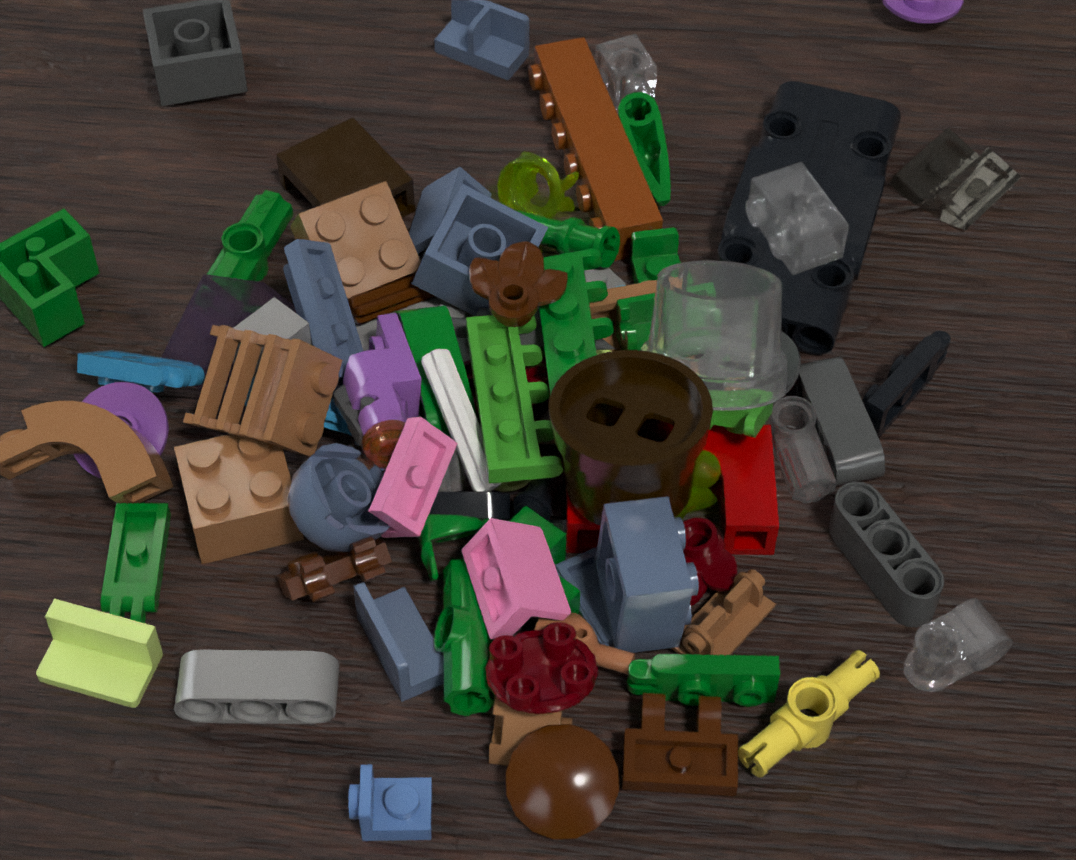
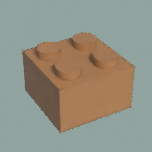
[290,181,421,299]
[174,434,304,564]

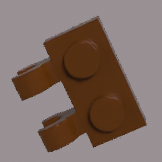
[276,536,392,602]
[622,693,738,796]

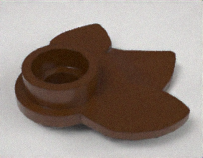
[469,241,568,327]

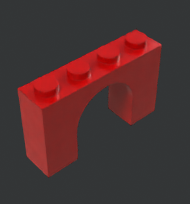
[566,425,779,555]

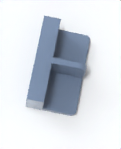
[434,0,529,81]

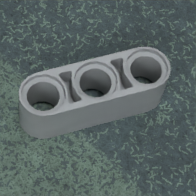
[174,650,340,724]

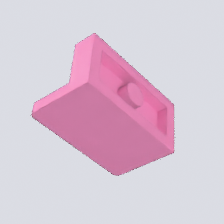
[368,417,458,538]
[461,518,571,639]

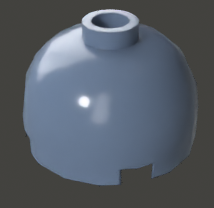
[287,443,390,553]

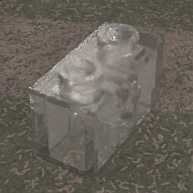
[745,162,849,275]

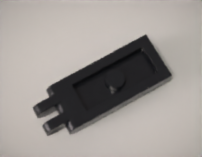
[862,330,951,438]

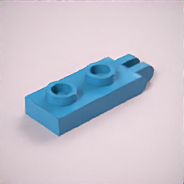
[77,350,205,392]

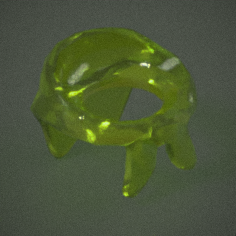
[497,151,579,219]

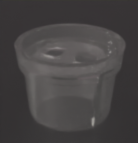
[641,260,788,411]

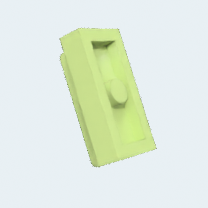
[36,599,163,708]

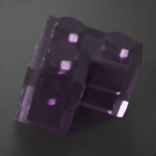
[161,274,297,392]

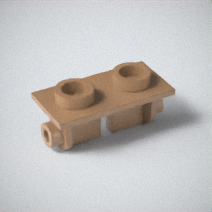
[671,569,776,655]

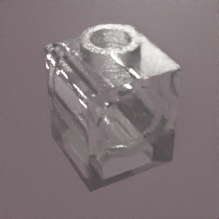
[595,34,657,110]

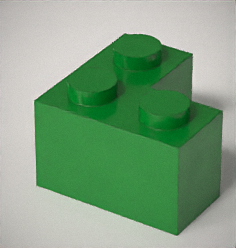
[0,208,100,347]

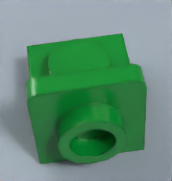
[630,227,688,288]

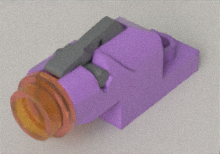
[333,313,422,468]

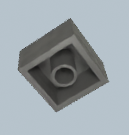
[142,0,248,106]

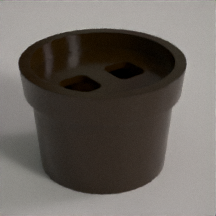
[549,350,713,526]

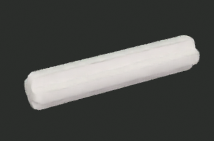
[421,348,501,492]

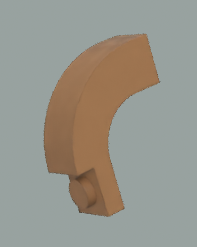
[0,401,174,503]

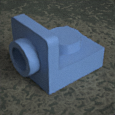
[349,764,432,841]

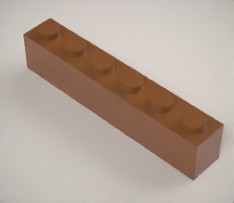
[528,37,663,261]

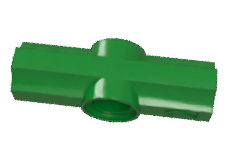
[195,190,293,319]
[434,559,495,716]

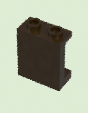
[276,117,415,218]

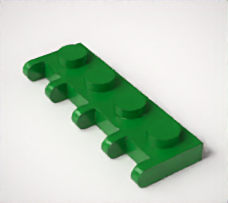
[539,248,614,395]

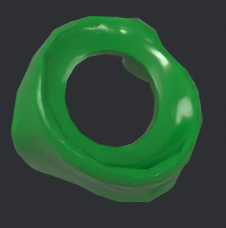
[417,514,489,581]

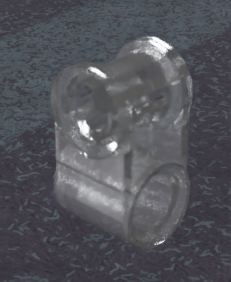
[904,598,1013,692]

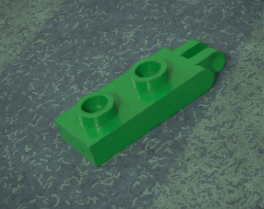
[101,503,171,623]
[627,654,780,707]

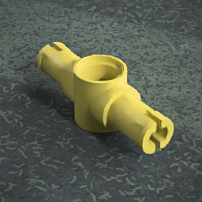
[738,650,880,778]

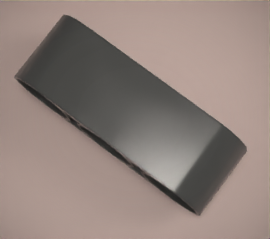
[790,356,885,487]
[829,482,944,628]

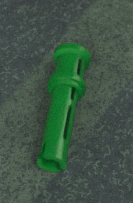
[516,210,620,268]

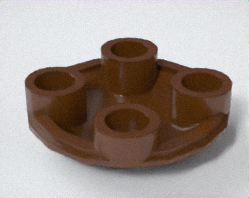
[506,724,619,840]

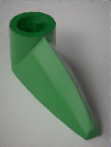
[618,92,671,206]

